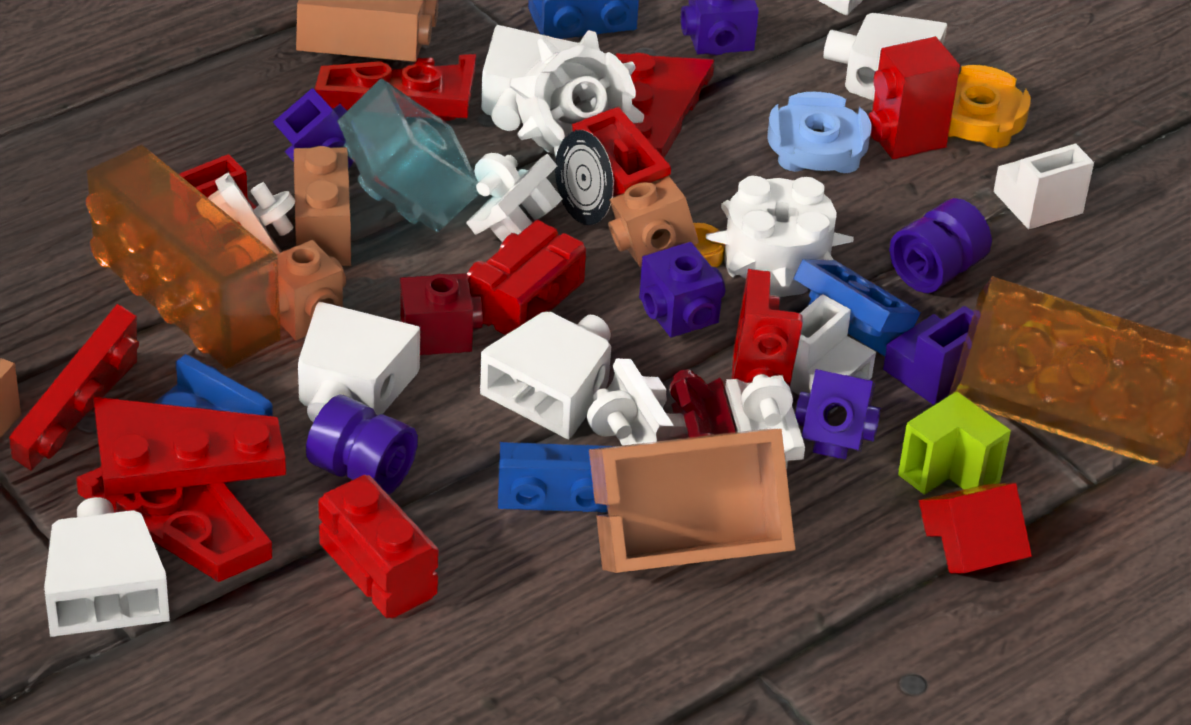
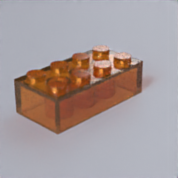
[86,144,281,369]
[949,276,1191,469]

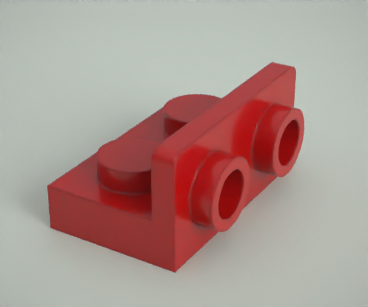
[731,269,803,387]

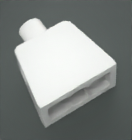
[823,13,947,101]
[481,25,579,131]
[298,301,420,422]
[480,312,611,440]
[44,497,170,637]

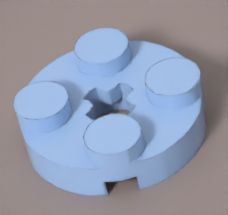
[767,92,871,173]

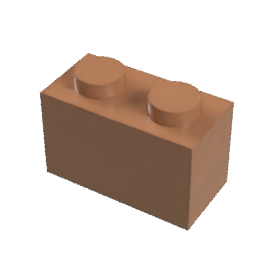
[294,146,351,266]

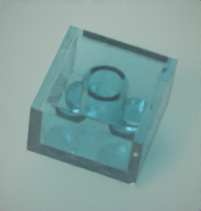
[337,78,480,233]

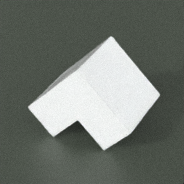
[994,144,1094,230]
[790,294,876,413]

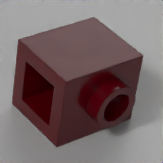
[400,273,483,355]

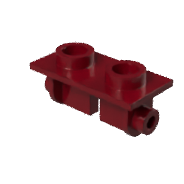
[669,369,737,438]

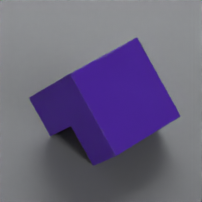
[883,305,991,405]

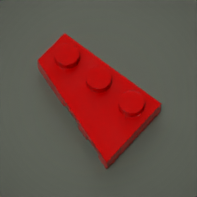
[615,53,715,158]
[314,54,476,121]
[9,304,139,471]
[93,397,286,496]
[76,467,273,582]

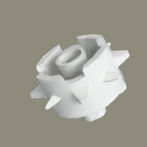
[509,30,644,157]
[706,176,854,297]

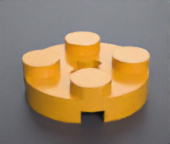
[948,65,1031,148]

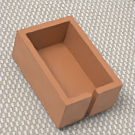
[589,429,795,573]

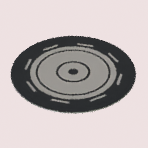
[555,130,614,225]

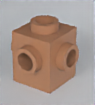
[608,176,699,267]
[262,240,346,341]

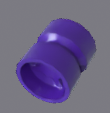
[889,198,992,293]
[306,394,418,495]

